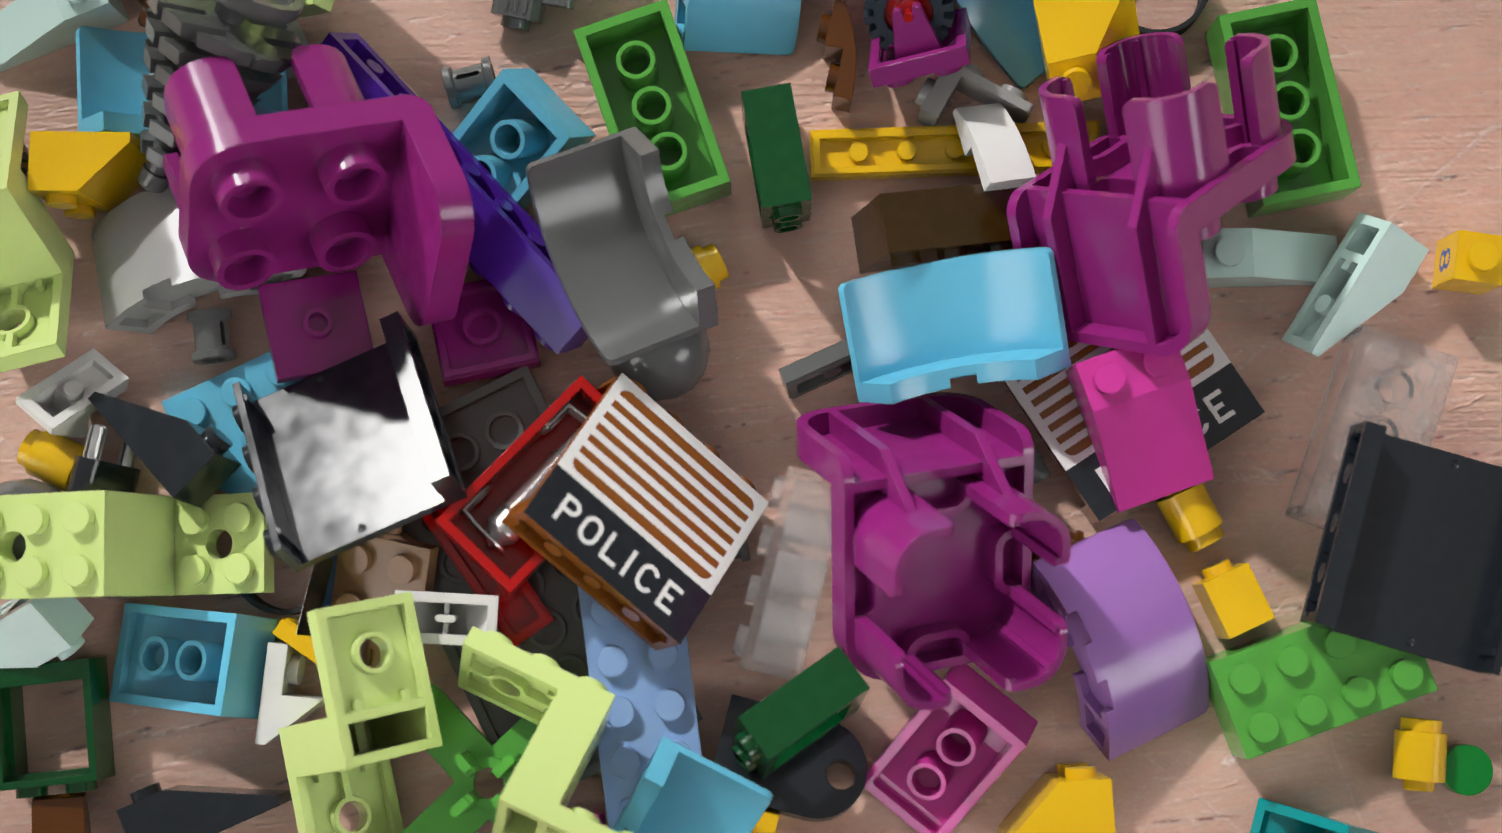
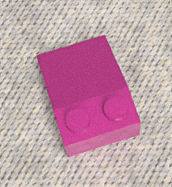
[1065,349,1214,512]
[864,664,1038,833]

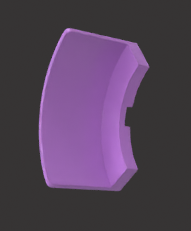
[1031,519,1209,761]

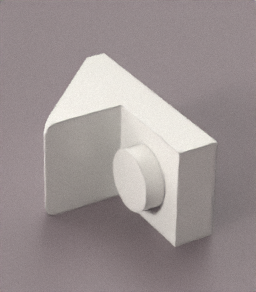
[15,348,129,438]
[255,641,325,745]

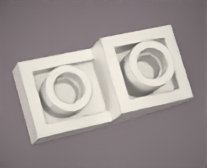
[953,103,1036,192]

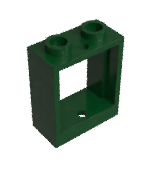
[741,82,812,233]
[731,646,870,781]
[0,657,115,799]

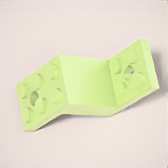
[0,91,75,374]
[0,490,274,600]
[278,591,443,833]
[457,626,632,833]

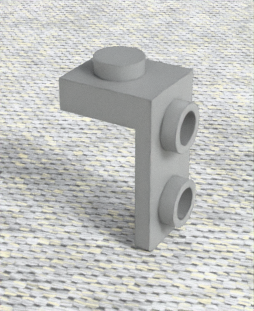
[915,63,1034,126]

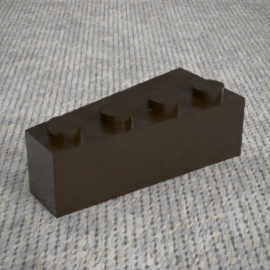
[851,184,1019,274]

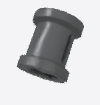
[441,56,496,109]
[186,308,236,364]

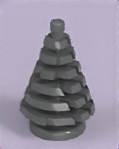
[137,0,304,193]

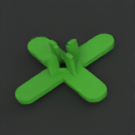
[401,683,538,833]

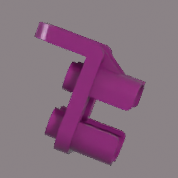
[1007,32,1296,356]
[163,44,474,326]
[796,392,1071,710]

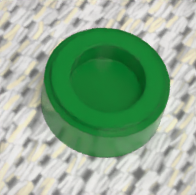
[1442,744,1493,796]

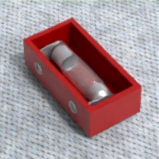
[435,375,603,597]

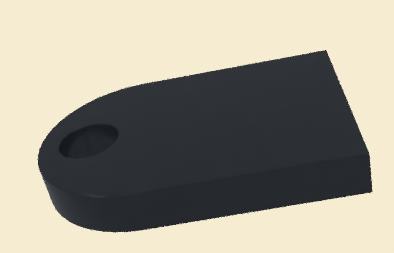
[714,694,867,822]

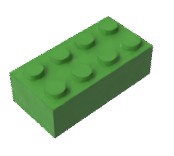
[573,0,732,217]
[1205,0,1361,218]
[1205,622,1438,760]

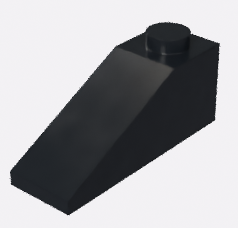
[88,391,242,508]
[116,782,292,833]

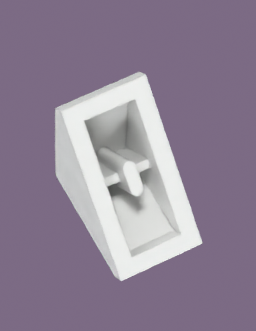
[395,590,499,646]

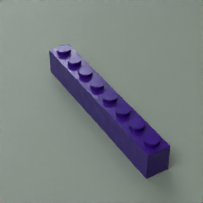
[321,32,588,355]

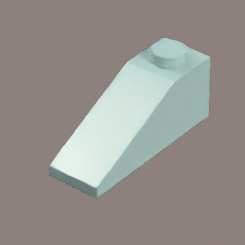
[0,0,129,72]
[1282,212,1429,357]
[1201,228,1337,288]
[0,598,95,669]

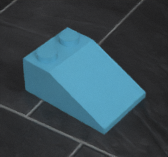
[453,68,596,210]
[109,602,278,719]

